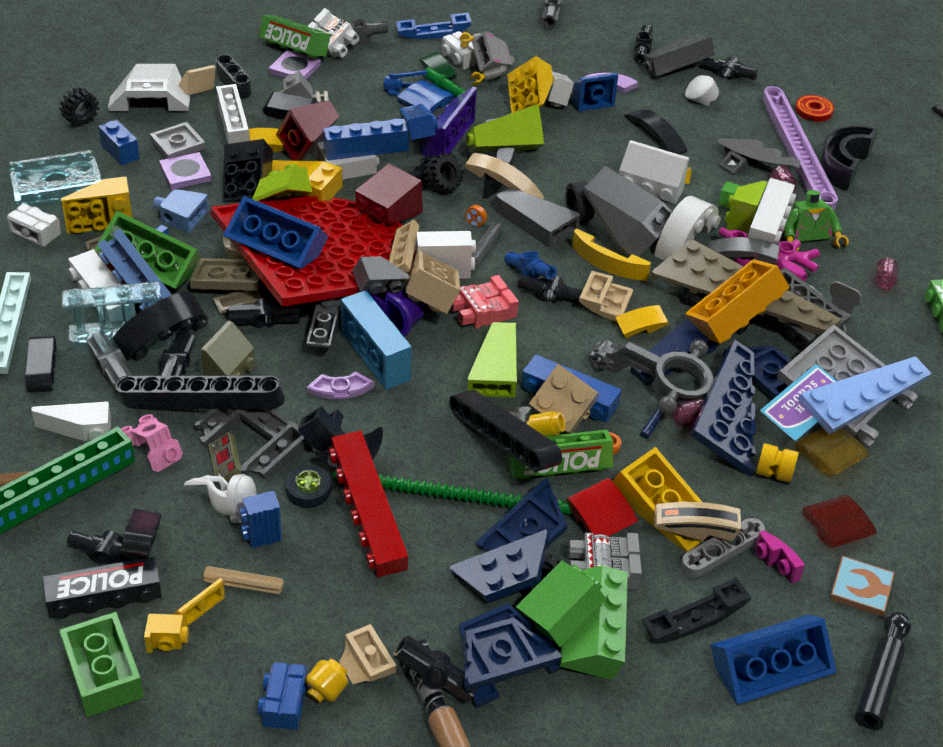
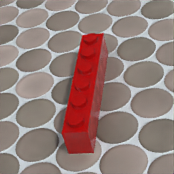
[328,430,408,578]

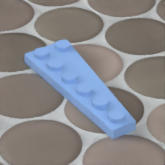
[798,356,932,435]

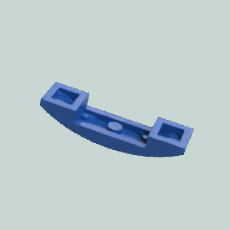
[396,12,472,39]

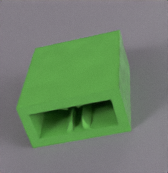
[516,560,607,647]

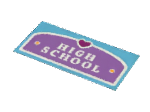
[760,364,837,441]

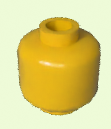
[305,658,348,703]

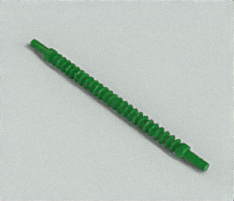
[333,470,573,515]

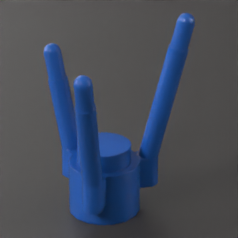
[384,70,427,96]

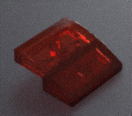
[803,495,876,548]

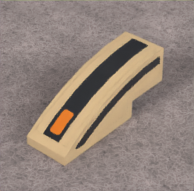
[655,502,741,541]

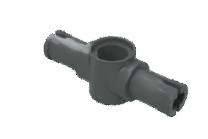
[351,19,389,44]

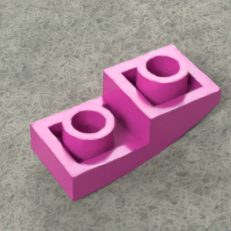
[755,530,805,583]

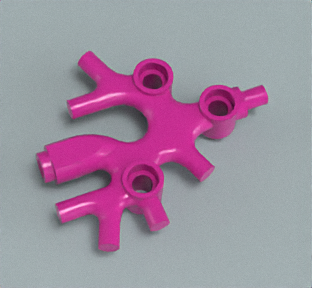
[718,227,820,282]

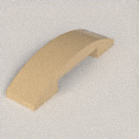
[464,153,544,199]

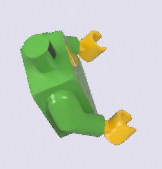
[783,190,849,251]

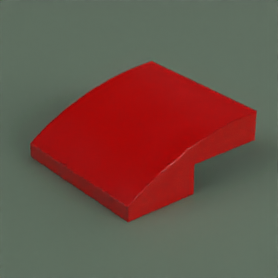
[566,478,638,536]

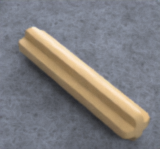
[203,566,284,594]

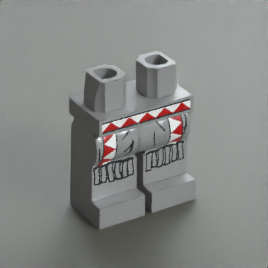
[568,533,642,589]

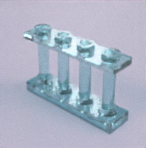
[62,282,161,347]

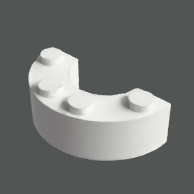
[654,196,721,261]

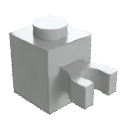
[279,71,313,99]

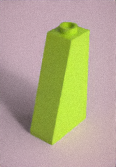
[466,105,544,153]
[468,322,517,398]

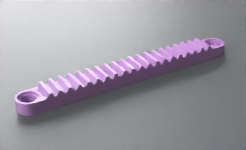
[763,86,838,210]

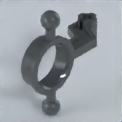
[588,340,714,415]

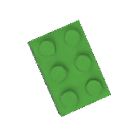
[59,612,144,718]

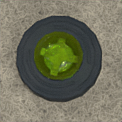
[285,466,332,508]

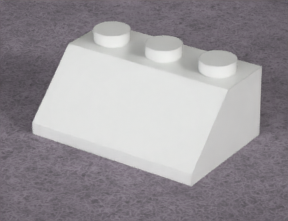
[619,140,689,203]

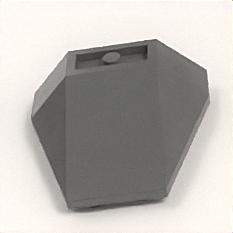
[582,166,672,258]

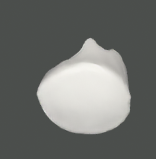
[685,75,719,106]

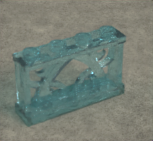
[8,150,101,208]

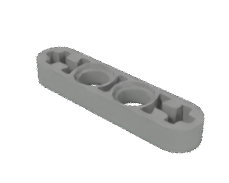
[681,518,765,577]

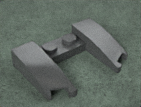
[195,409,311,477]

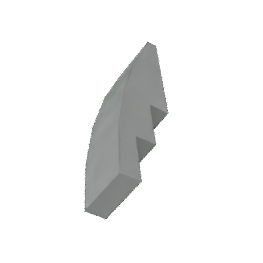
[718,138,800,169]

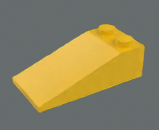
[271,160,343,201]
[612,447,710,553]

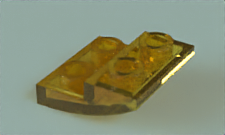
[796,428,869,475]

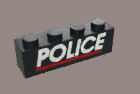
[43,557,162,618]

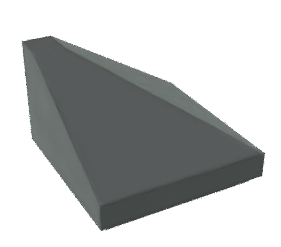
[718,150,749,175]

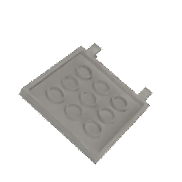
[777,325,918,447]

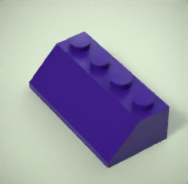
[420,87,477,157]

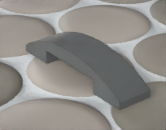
[702,237,780,263]

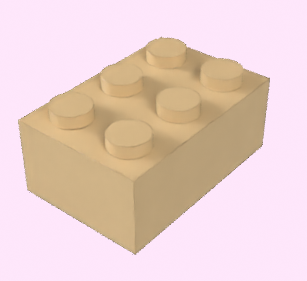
[406,250,460,314]

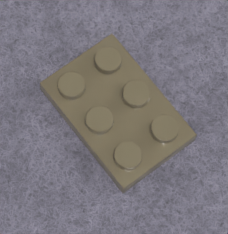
[190,258,262,292]

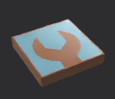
[829,556,895,617]

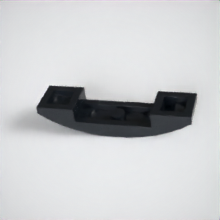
[624,109,687,155]
[642,577,751,643]

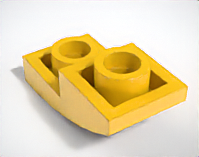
[249,128,286,152]
[615,305,669,338]

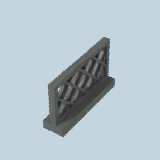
[762,268,850,350]

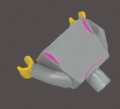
[459,31,515,86]

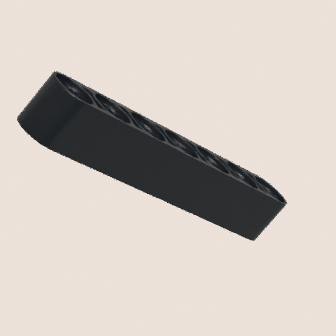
[116,376,285,409]
[449,389,562,472]

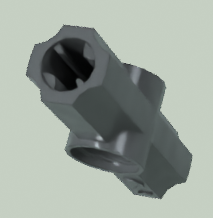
[541,0,562,29]
[87,332,132,391]

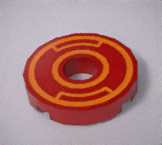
[795,95,834,122]

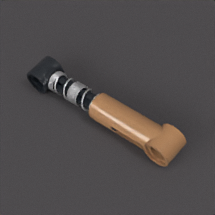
[399,639,471,747]

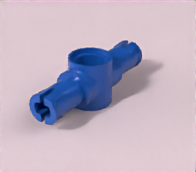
[504,251,557,280]

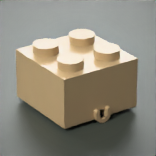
[529,364,600,433]

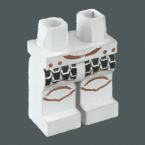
[308,8,360,58]

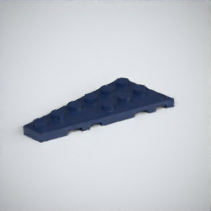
[690,340,756,476]

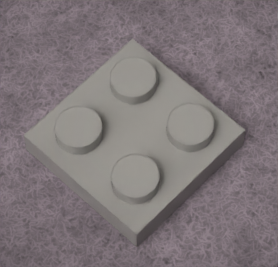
[150,122,206,159]

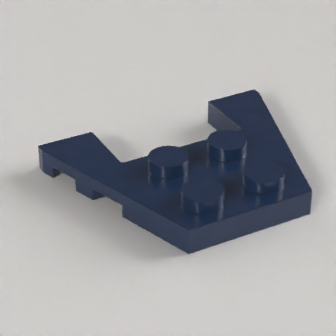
[458,603,564,709]

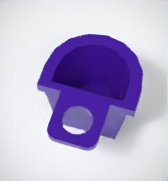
[368,290,424,337]

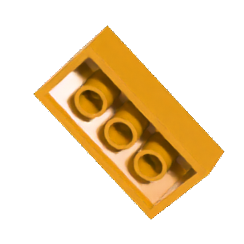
[685,259,790,344]

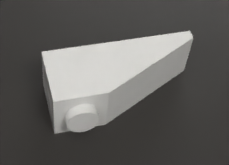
[546,71,574,107]
[31,402,111,441]

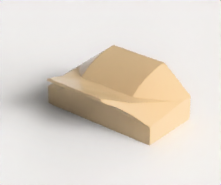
[339,624,396,684]

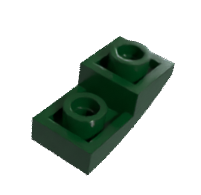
[420,52,457,81]

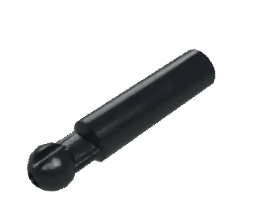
[855,611,911,731]

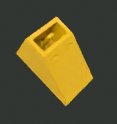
[507,56,553,113]
[61,177,132,234]

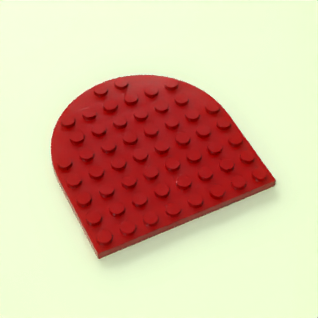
[210,196,416,306]

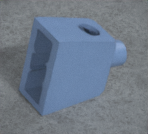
[153,189,209,234]

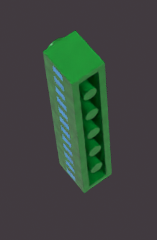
[0,427,135,534]

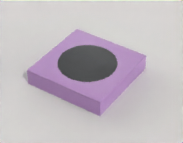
[268,50,321,79]
[159,152,212,190]

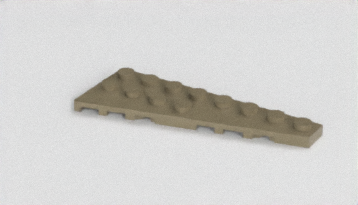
[651,239,841,335]

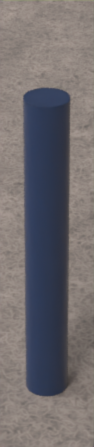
[640,408,665,439]

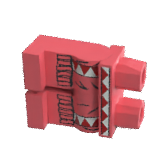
[450,275,519,329]

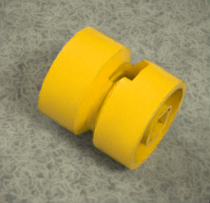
[756,443,799,483]

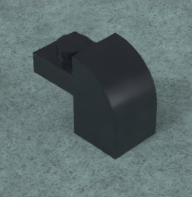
[298,406,345,451]

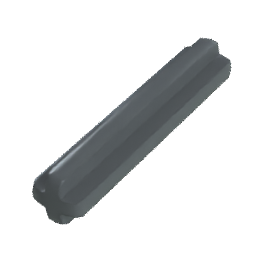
[472,222,502,266]

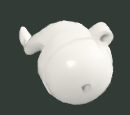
[184,474,257,523]

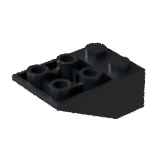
[222,139,273,202]

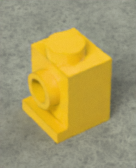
[144,614,189,653]

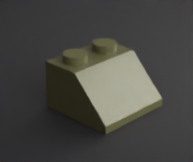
[201,320,256,376]

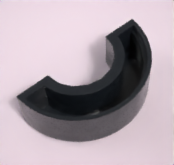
[820,126,878,190]
[112,292,208,361]

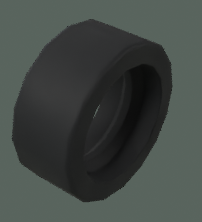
[565,181,595,222]

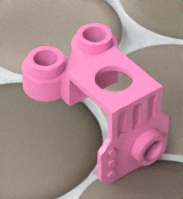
[121,414,183,472]

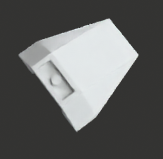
[108,64,190,111]

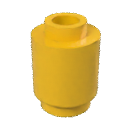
[526,411,565,436]

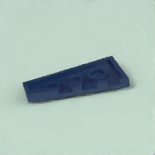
[630,319,717,385]

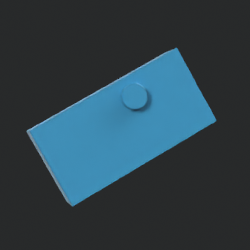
[341,290,412,390]

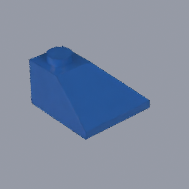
[570,73,619,112]

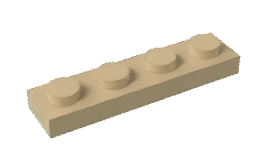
[389,219,419,273]

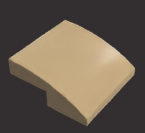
[579,271,633,322]

